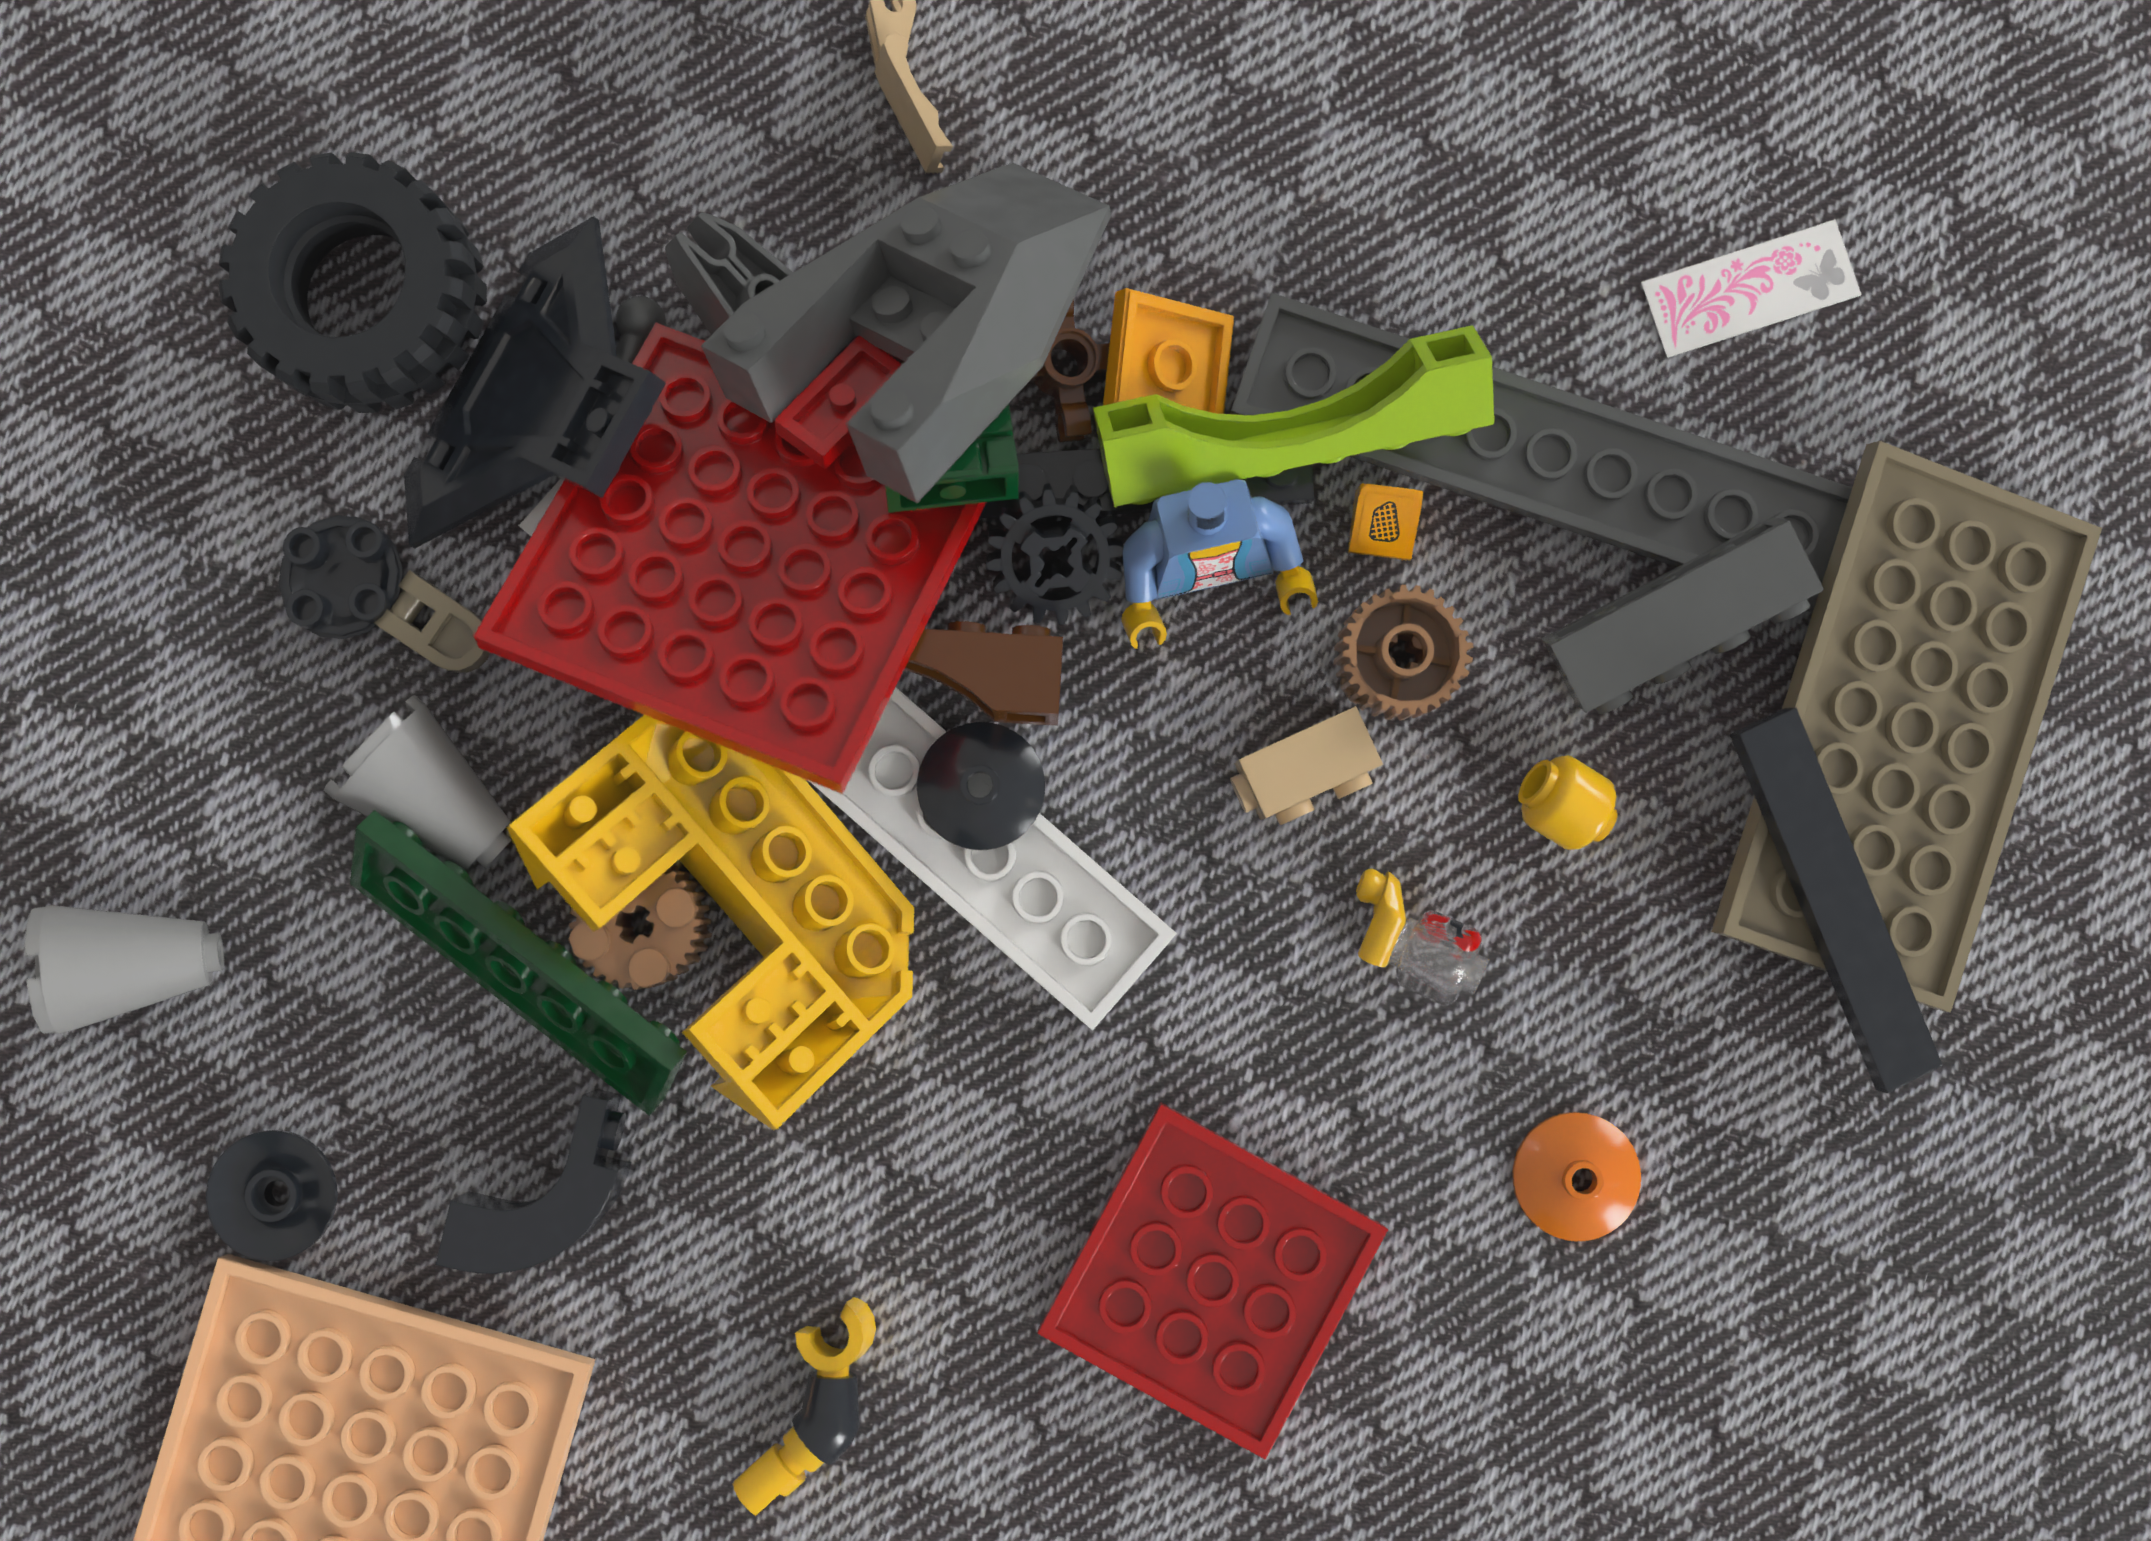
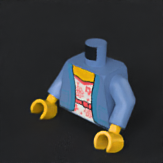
[1121,479,1318,649]

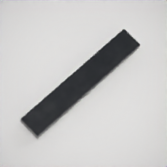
[1729,708,1943,1093]

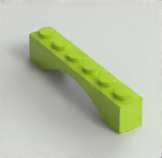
[1093,325,1494,507]

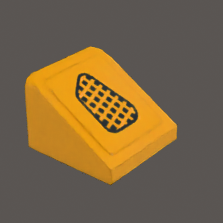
[1348,483,1423,561]

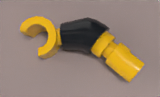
[733,1297,876,1516]

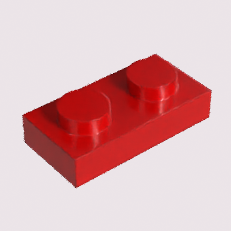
[774,335,902,470]

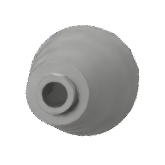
[324,695,512,869]
[25,905,224,1034]

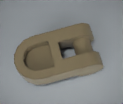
[374,570,490,673]

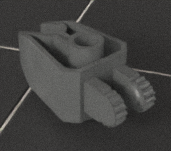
[665,212,793,335]

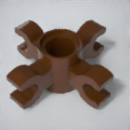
[1029,299,1110,443]

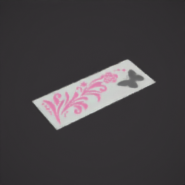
[1641,220,1861,358]

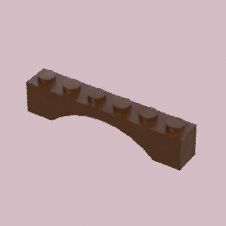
[904,621,1063,726]

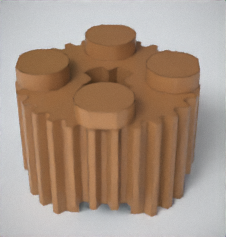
[1334,585,1473,721]
[569,864,712,990]

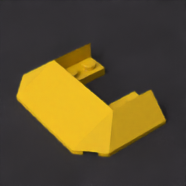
[507,715,914,1130]

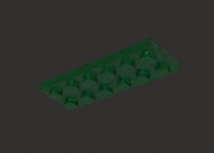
[350,810,687,1116]

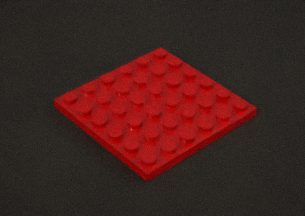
[473,323,987,794]

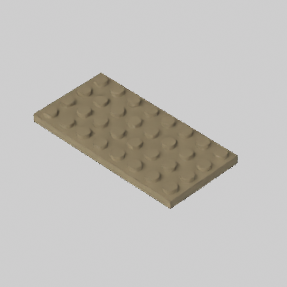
[1711,441,2102,1013]

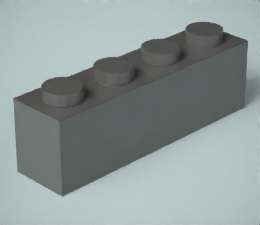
[1542,517,1824,714]

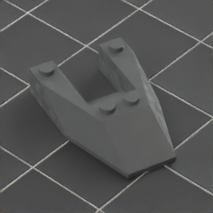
[701,162,1111,503]

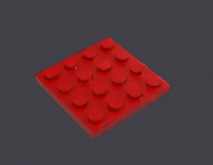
[1037,1102,1389,1460]

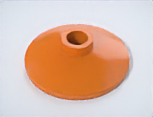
[1512,1112,1641,1241]

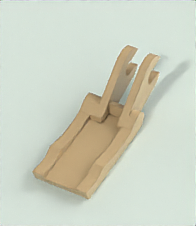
[865,0,953,173]

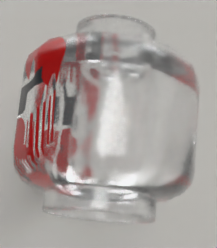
[1388,910,1490,1006]

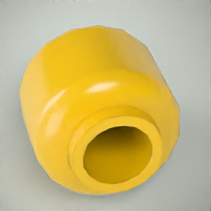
[1518,755,1618,850]

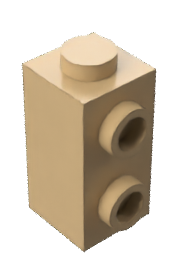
[1230,706,1383,825]

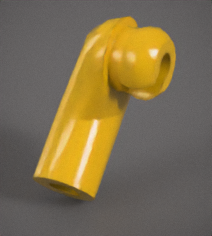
[1356,868,1406,967]

